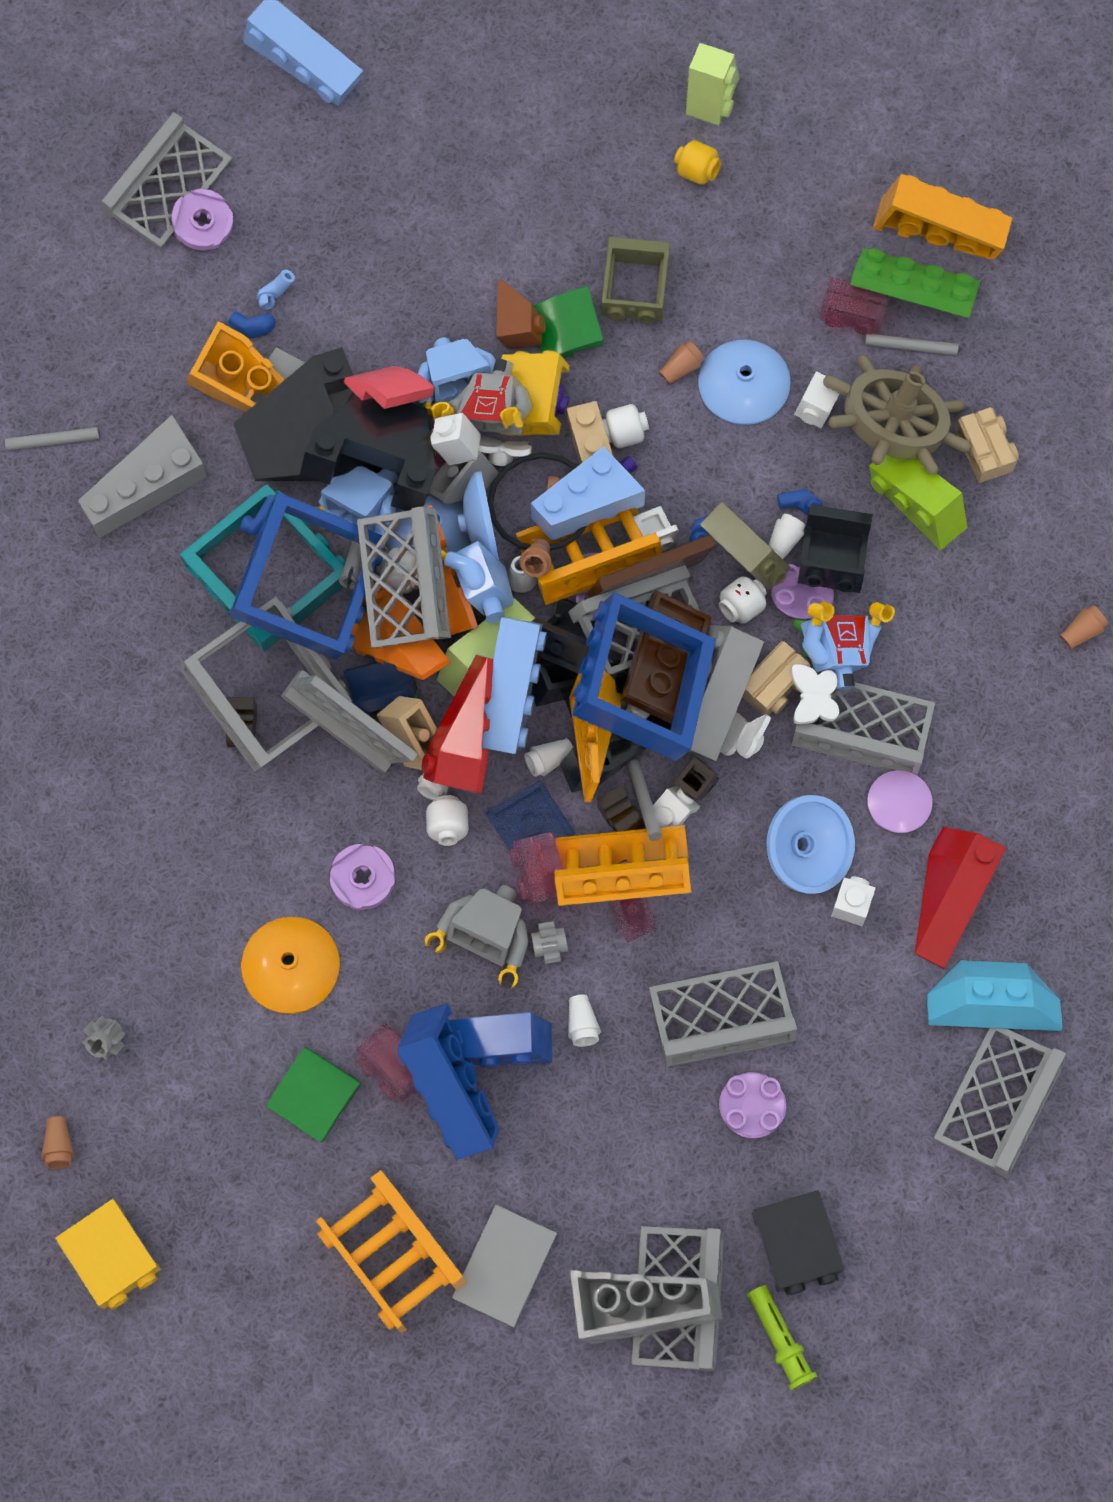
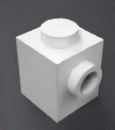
[794,371,839,429]
[431,413,481,465]
[831,876,876,926]

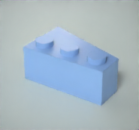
[531,446,645,540]

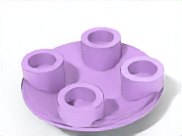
[771,564,834,619]
[867,770,932,833]
[719,1072,786,1138]

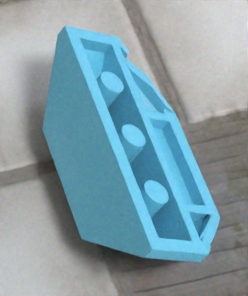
[927,960,1063,1031]

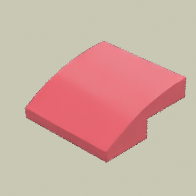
[344,366,435,409]

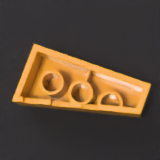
[873,174,1012,260]

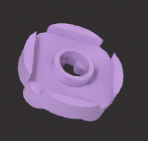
[172,189,233,251]
[330,844,395,910]

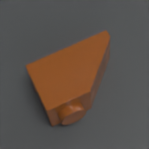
[496,280,546,349]

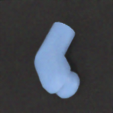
[256,269,295,310]

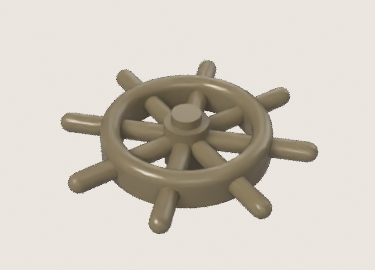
[823,355,971,475]

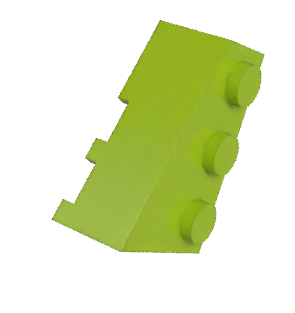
[869,455,968,551]

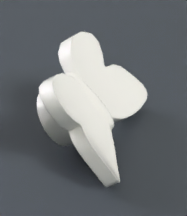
[478,436,532,466]
[791,664,839,725]
[720,712,771,759]

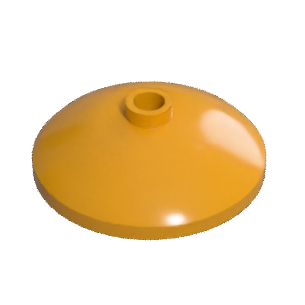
[241,917,340,1014]

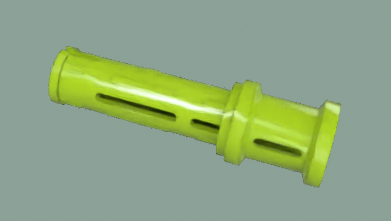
[747,1285,818,1391]

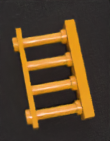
[516,508,662,606]
[555,825,691,906]
[316,1170,467,1334]

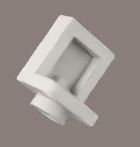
[633,506,679,552]
[653,786,700,827]

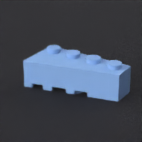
[243,0,363,106]
[482,617,547,754]

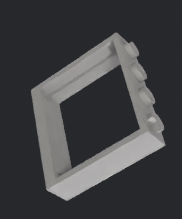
[178,597,352,772]

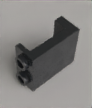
[797,504,873,593]
[531,598,616,674]
[752,1190,844,1296]

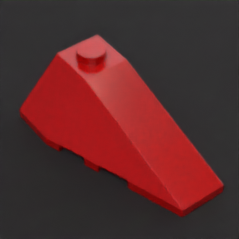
[421,655,493,793]
[915,827,1006,969]

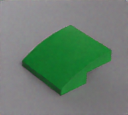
[534,286,603,358]
[266,1047,362,1142]

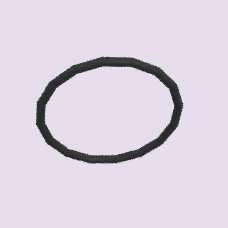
[487,452,587,551]

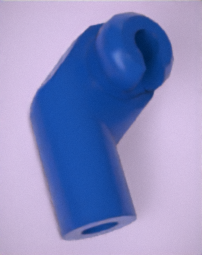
[228,311,276,338]
[777,489,823,515]
[240,495,275,536]

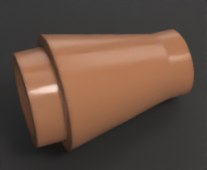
[658,341,705,385]
[520,539,551,577]
[1059,605,1109,650]
[41,1116,75,1169]

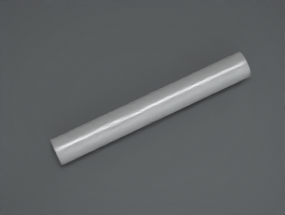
[865,333,958,356]
[5,427,100,451]
[627,760,662,841]

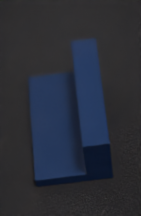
[344,662,417,713]

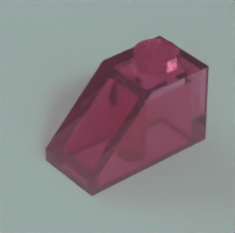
[608,859,657,942]

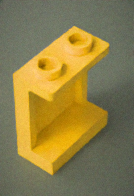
[501,351,569,436]
[55,1199,161,1310]

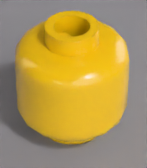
[674,140,721,185]

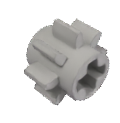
[531,921,568,964]
[82,1016,126,1060]

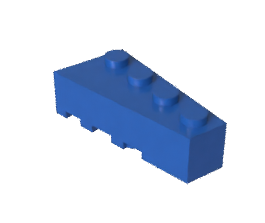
[397,1003,500,1160]

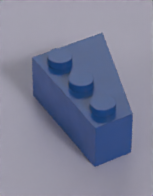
[449,1012,553,1068]

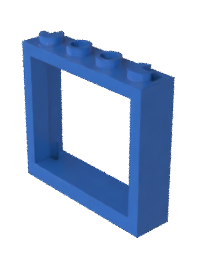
[229,492,386,660]
[572,592,716,761]

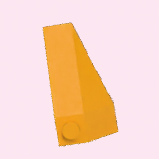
[186,321,285,412]
[569,670,621,802]

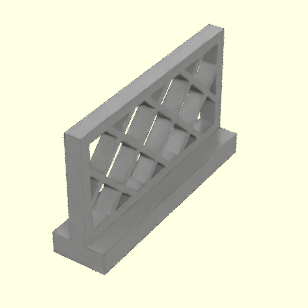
[102,112,232,249]
[357,506,451,648]
[569,565,700,676]
[281,670,418,773]
[792,672,935,776]
[649,961,797,1067]
[934,1028,1066,1179]
[632,1226,725,1372]

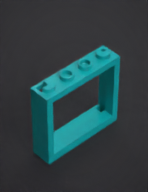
[180,484,351,652]

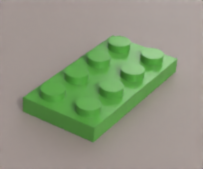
[850,248,980,318]

